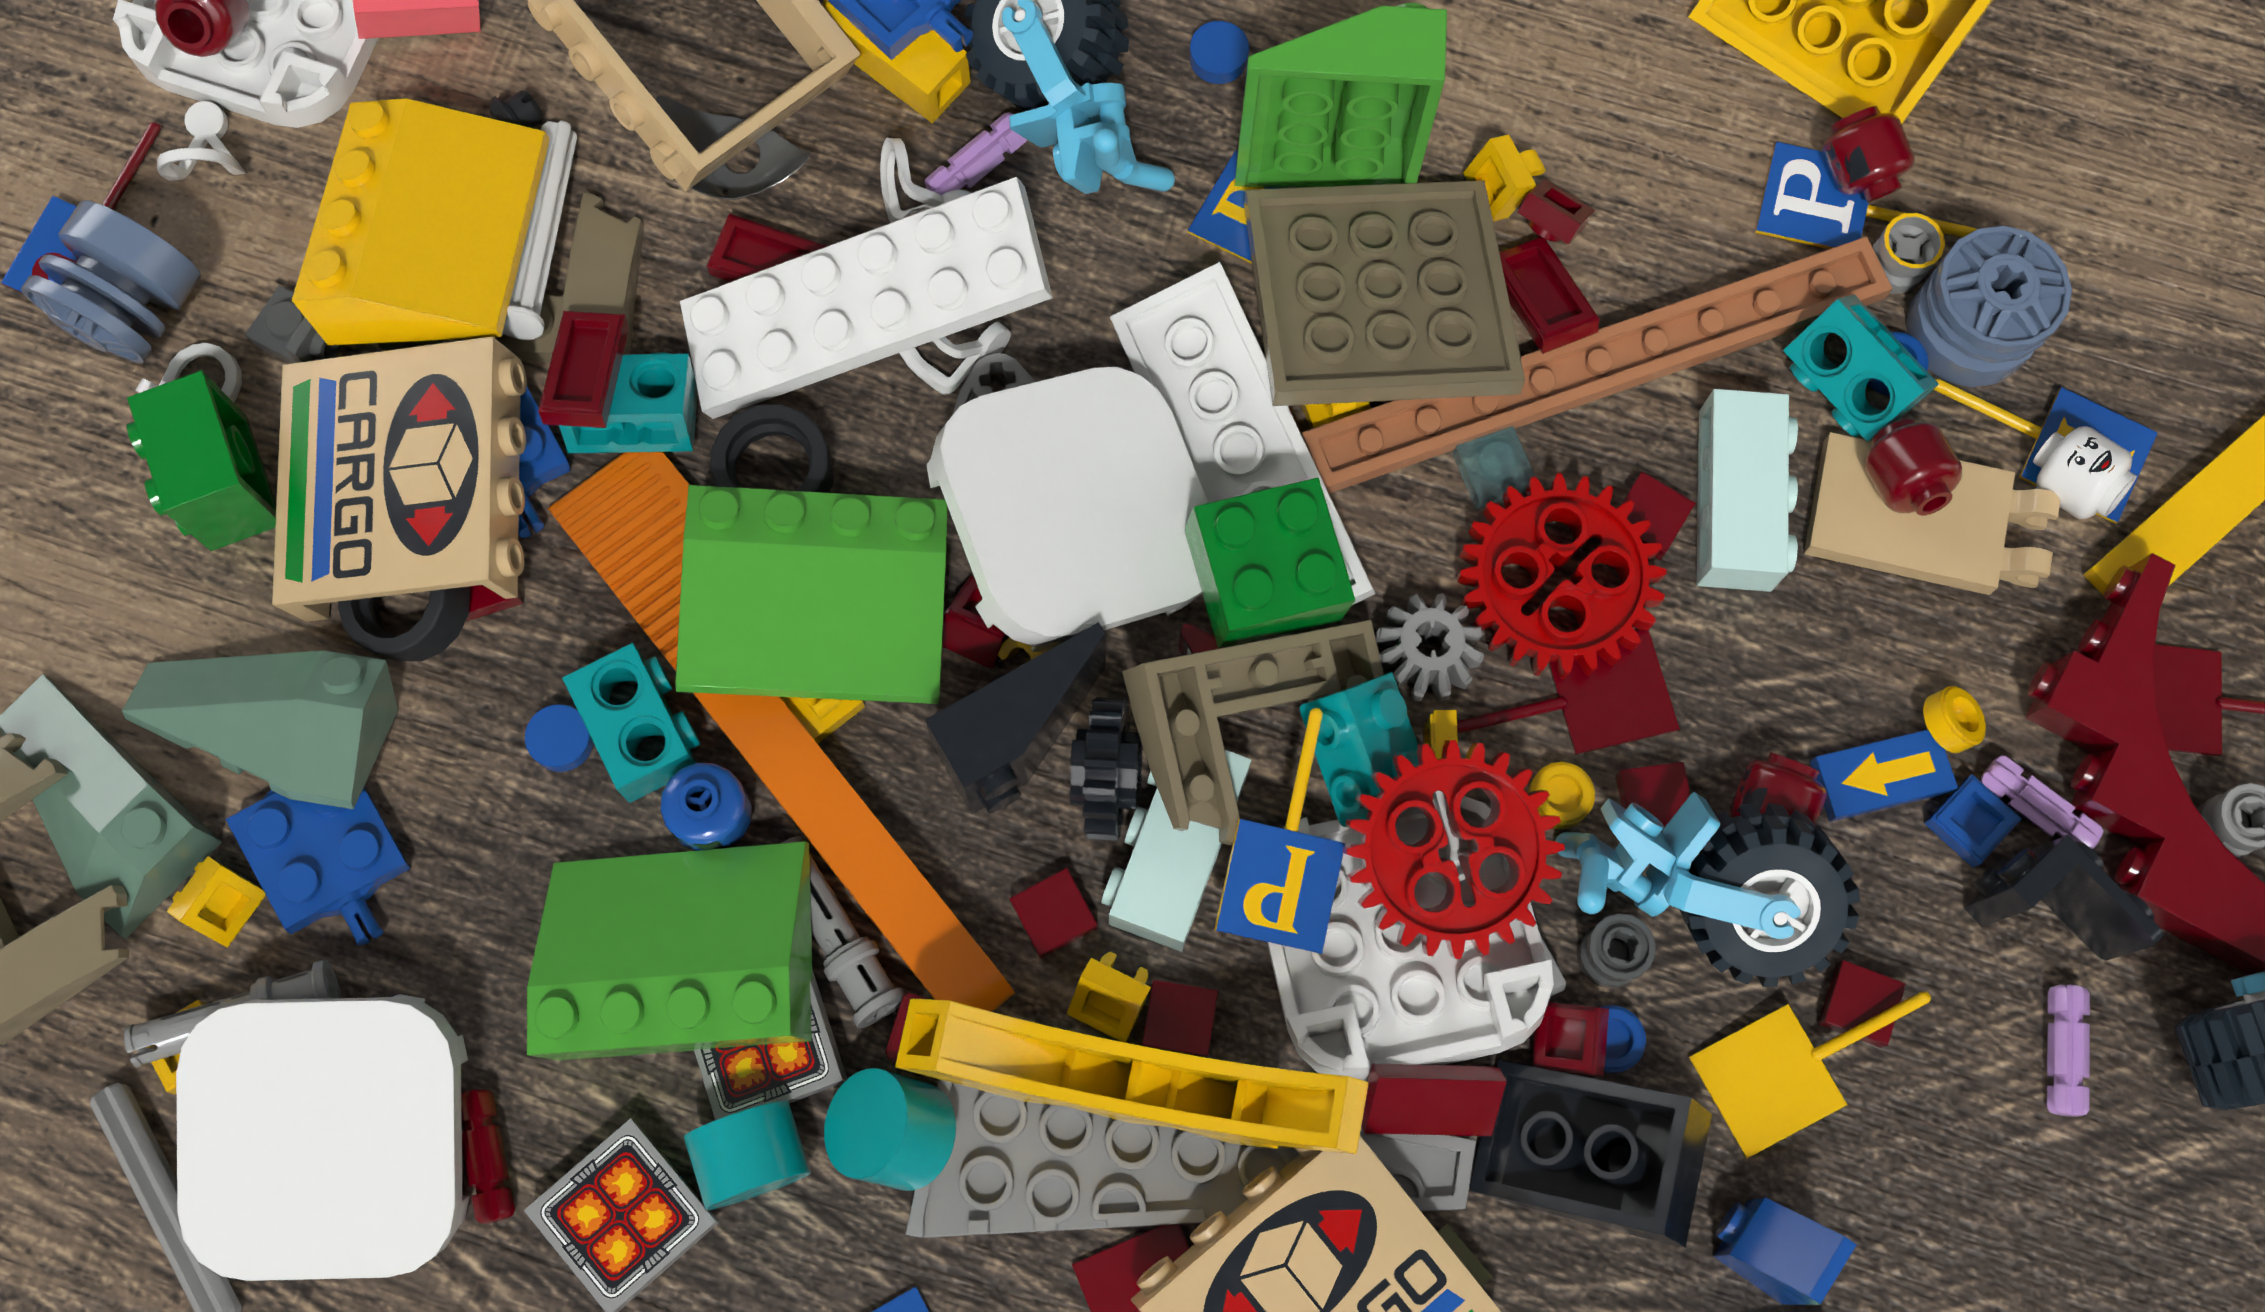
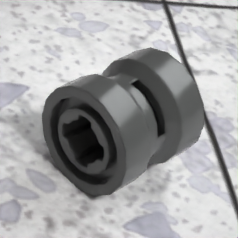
[1577,913,1656,988]

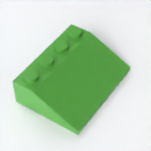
[1235,3,1447,188]
[676,485,947,704]
[527,841,813,1061]

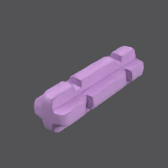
[925,112,1027,195]
[1980,755,2104,849]
[2047,985,2090,1117]

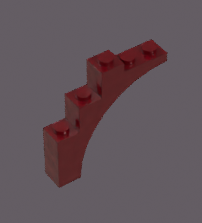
[2025,553,2265,975]

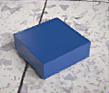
[1924,775,2022,868]

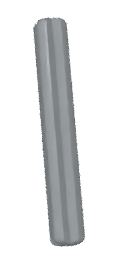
[90,1083,241,1312]

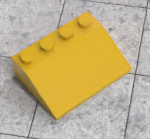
[1688,0,1993,124]
[292,98,550,345]

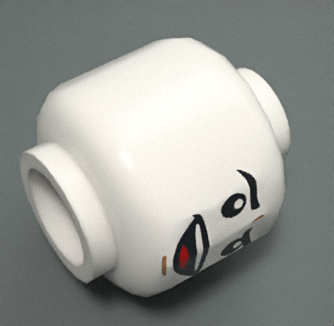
[2033,426,2137,519]

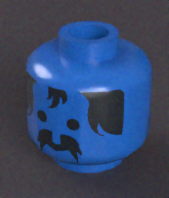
[660,763,752,851]

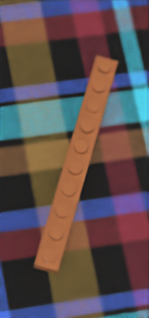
[1302,236,1893,494]

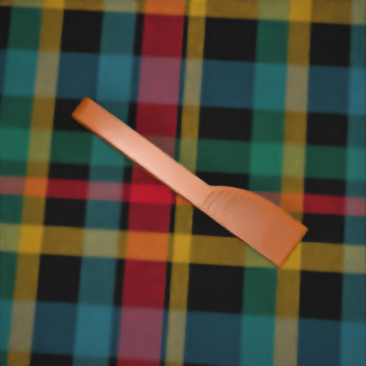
[547,452,1015,1012]

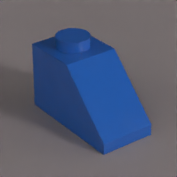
[1713,1197,1857,1305]

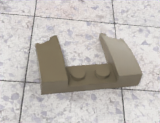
[377,193,644,362]
[1122,620,1384,845]
[0,733,129,1045]

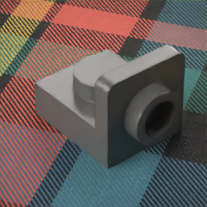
[245,286,342,364]

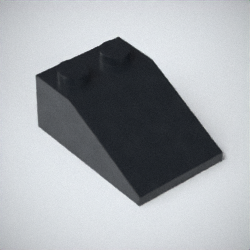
[925,622,1106,814]
[1469,1060,1712,1248]

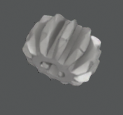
[1375,593,1484,701]

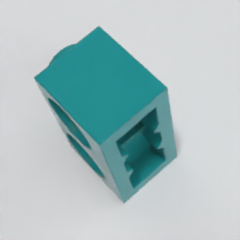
[1783,294,1939,442]
[559,352,698,453]
[562,643,701,803]

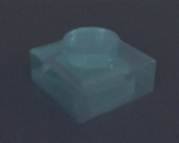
[1452,426,1535,509]

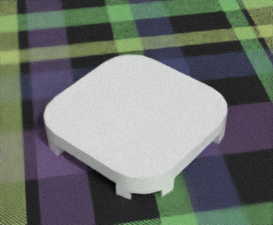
[113,0,379,128]
[926,367,1208,652]
[1267,791,1554,1082]
[176,994,469,1281]

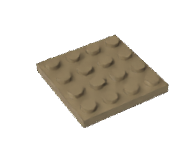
[1244,180,1525,406]

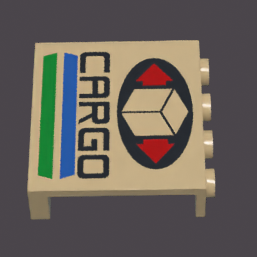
[272,336,527,622]
[1130,1136,1501,1312]

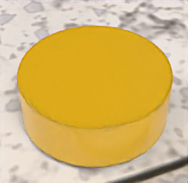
[1923,686,1986,753]
[1527,762,1595,829]

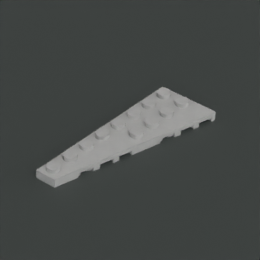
[905,1079,1476,1238]

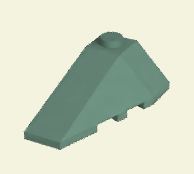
[122,650,398,809]
[0,674,222,939]

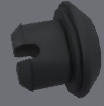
[489,90,543,128]

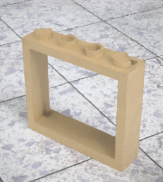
[528,0,861,192]

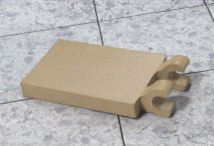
[1804,432,2060,595]

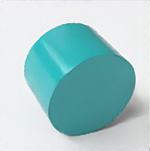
[824,1068,956,1191]
[684,1100,811,1210]

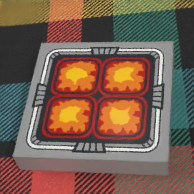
[694,970,847,1120]
[524,1118,720,1312]

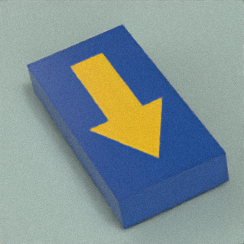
[1810,730,1958,822]

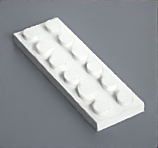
[680,177,1053,419]
[1110,262,1376,642]

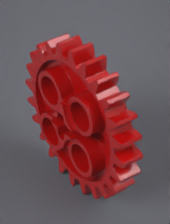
[1457,473,1667,679]
[1343,740,1565,959]

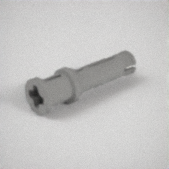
[782,836,907,1029]
[123,959,342,1068]

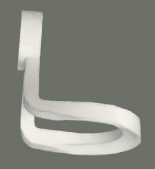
[157,101,246,181]
[880,138,971,223]
[900,322,1011,394]
[135,343,242,403]

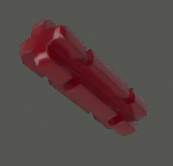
[461,1089,515,1224]

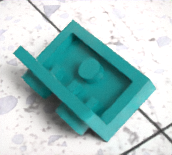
[1300,672,1434,827]

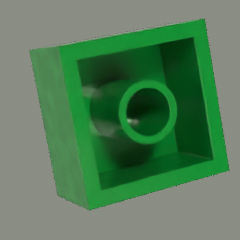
[127,370,276,551]
[1184,477,1356,649]

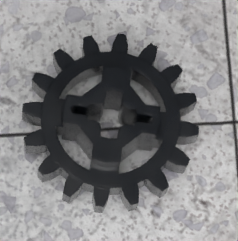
[1069,697,1143,841]

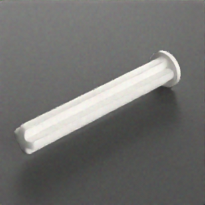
[503,120,577,340]

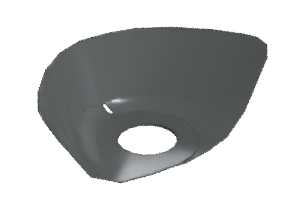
[656,95,812,200]

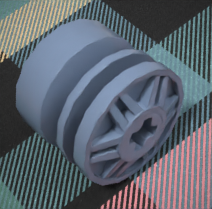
[21,200,201,363]
[1905,226,2072,388]

